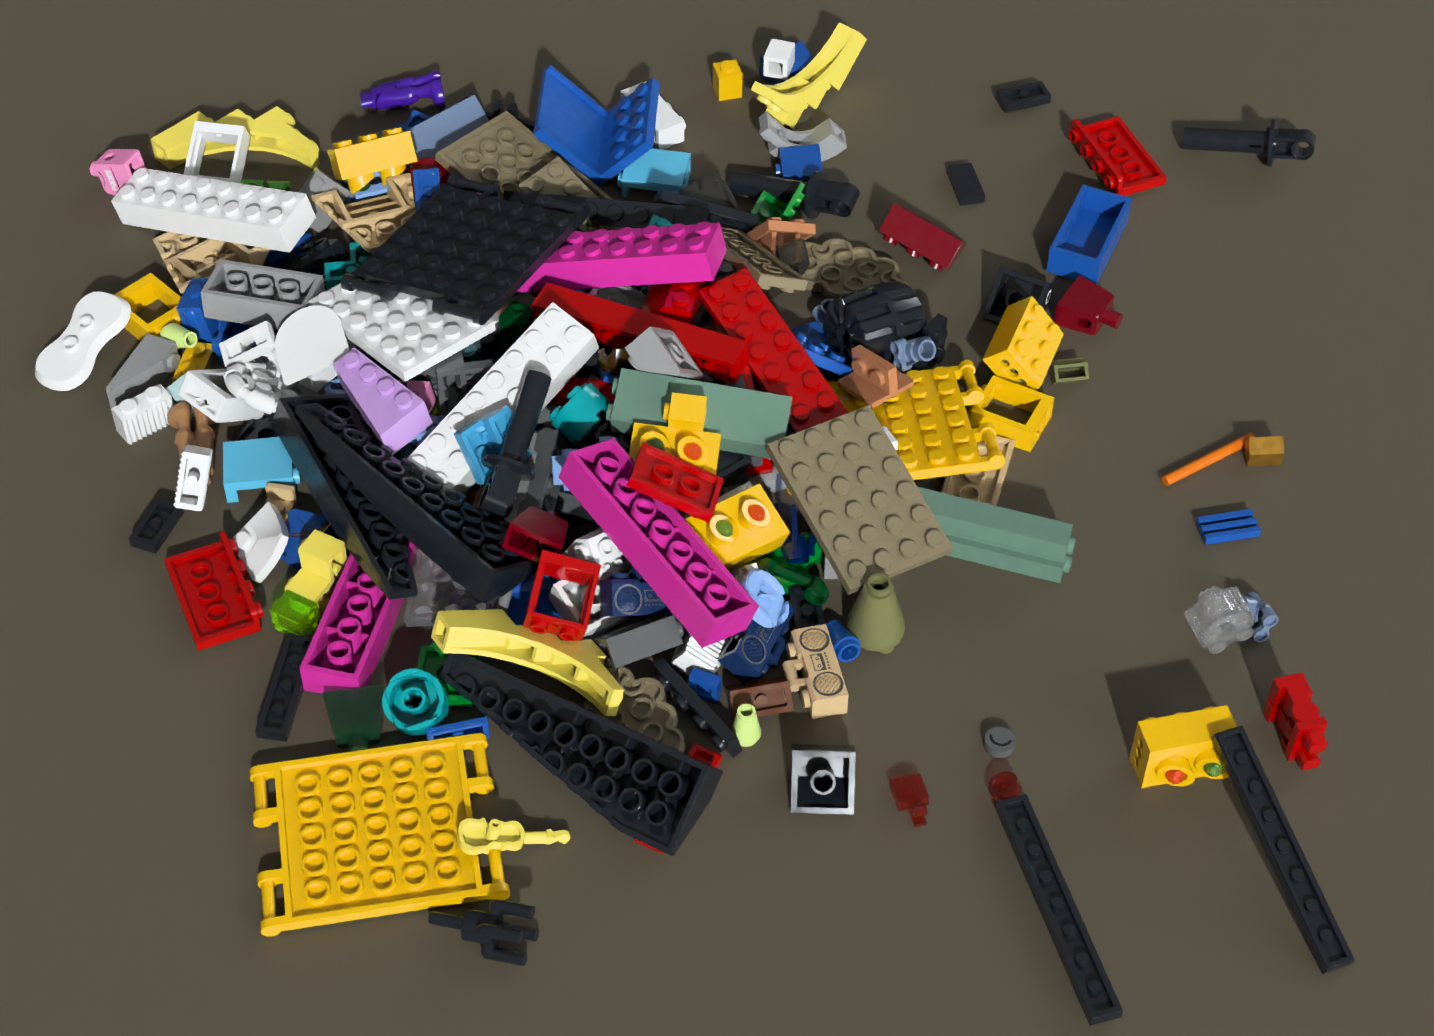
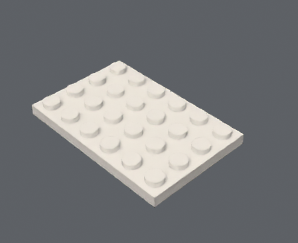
[307,283,496,382]

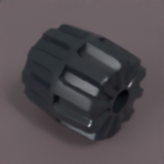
[823,281,927,371]

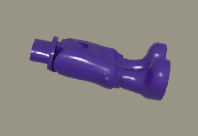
[360,70,446,110]

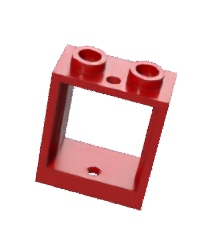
[523,550,601,641]

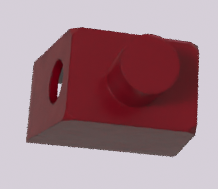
[1054,275,1123,335]
[502,506,569,563]

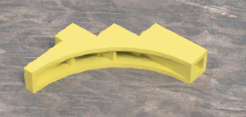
[751,22,867,129]
[151,106,320,169]
[431,609,624,716]

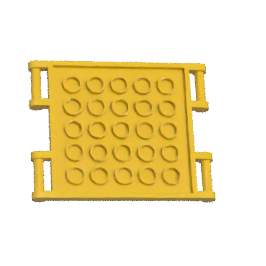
[786,360,1006,495]
[249,733,510,937]

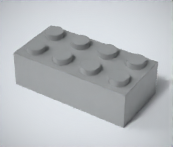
[200,259,325,330]

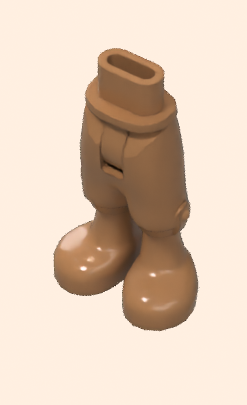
[167,400,216,485]

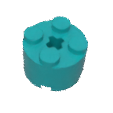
[548,382,611,448]
[382,668,450,736]

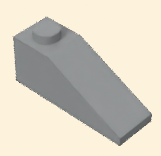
[105,334,180,408]

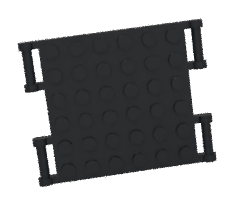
[341,173,590,325]

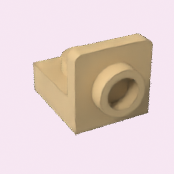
[264,483,298,518]

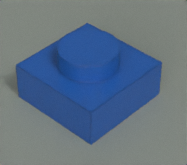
[689,667,722,705]

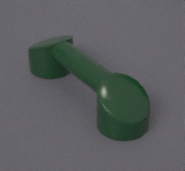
[755,558,829,606]

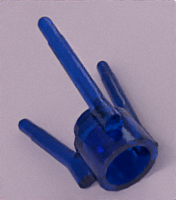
[773,503,816,564]

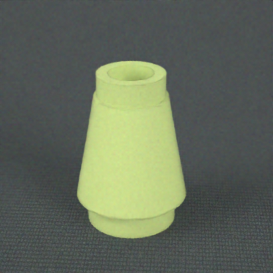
[160,323,198,349]
[731,704,761,747]

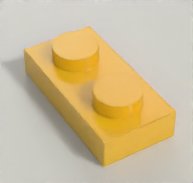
[172,342,216,382]

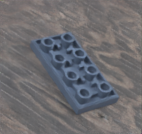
[406,94,489,169]

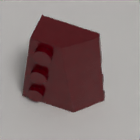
[879,203,967,271]

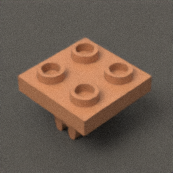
[747,217,816,265]

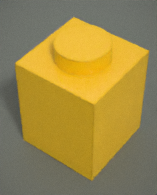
[713,59,743,101]
[663,392,707,431]

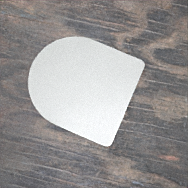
[275,305,350,386]

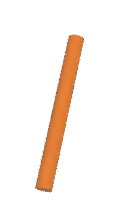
[1161,432,1255,487]

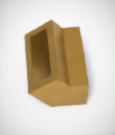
[1243,436,1285,467]

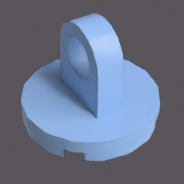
[739,570,789,628]

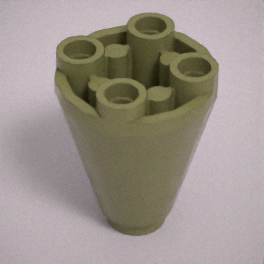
[846,573,905,654]

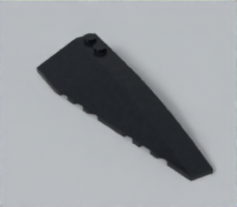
[272,393,418,600]
[440,653,723,856]

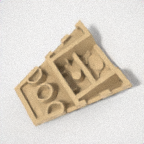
[311,173,416,253]
[152,232,270,294]

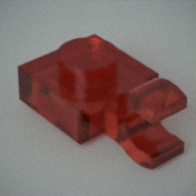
[889,773,930,827]

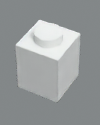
[763,39,795,80]

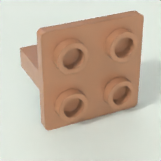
[837,345,914,407]

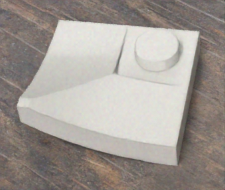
[233,502,289,583]

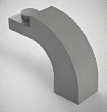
[759,112,847,161]

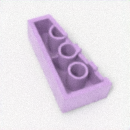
[333,347,433,456]

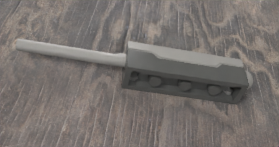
[496,428,570,613]

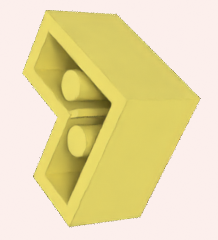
[284,529,348,620]

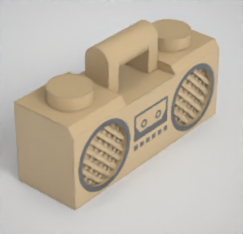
[782,624,849,719]

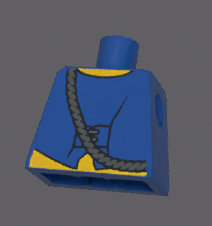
[280,509,338,570]

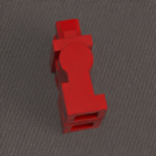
[1262,672,1328,770]

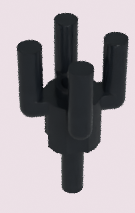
[428,899,539,966]

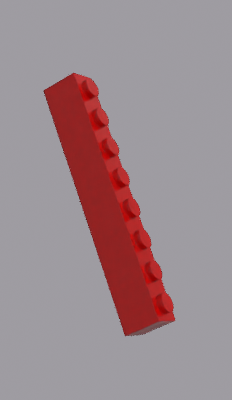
[532,282,749,384]

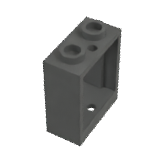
[592,615,684,668]

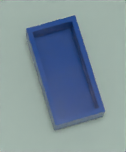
[1046,184,1132,284]

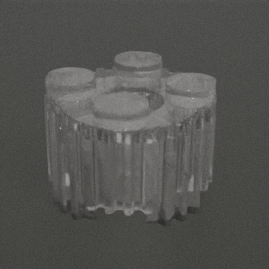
[1184,586,1255,654]

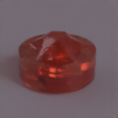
[988,771,1022,801]

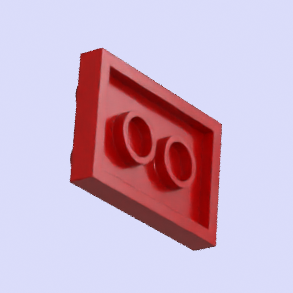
[626,442,724,523]

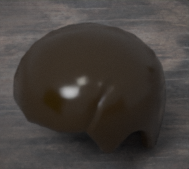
[596,347,635,376]

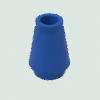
[826,620,860,662]

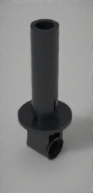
[1183,119,1316,167]
[729,170,860,220]
[478,370,552,518]

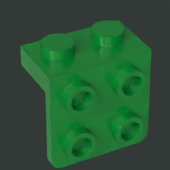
[746,182,805,232]

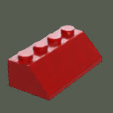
[641,281,709,325]

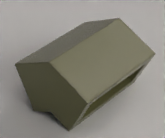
[1048,358,1089,385]

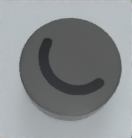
[984,727,1016,758]

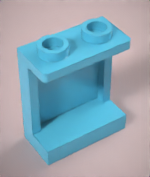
[617,148,691,198]
[223,437,301,503]

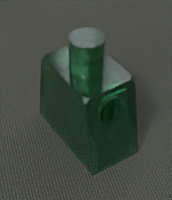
[323,684,384,752]

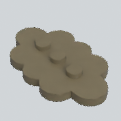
[793,238,908,299]
[582,666,685,752]

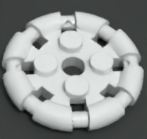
[224,362,319,415]

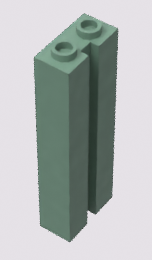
[606,368,792,459]
[918,487,1076,583]

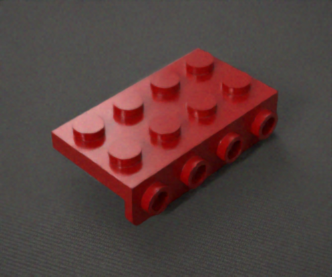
[1068,116,1167,196]
[164,530,264,651]

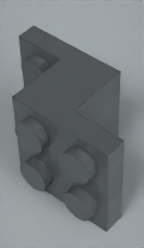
[409,350,493,416]

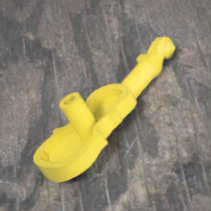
[457,818,570,855]

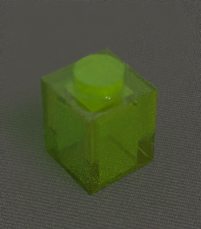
[270,589,320,636]

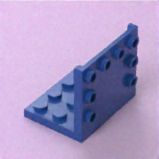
[533,65,660,187]

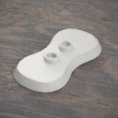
[34,291,131,391]

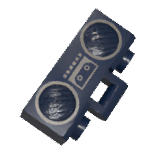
[600,565,673,617]
[718,600,794,683]

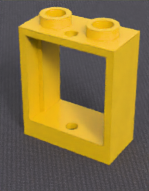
[115,273,184,341]
[967,375,1055,452]

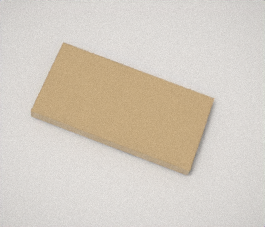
[940,436,1016,506]

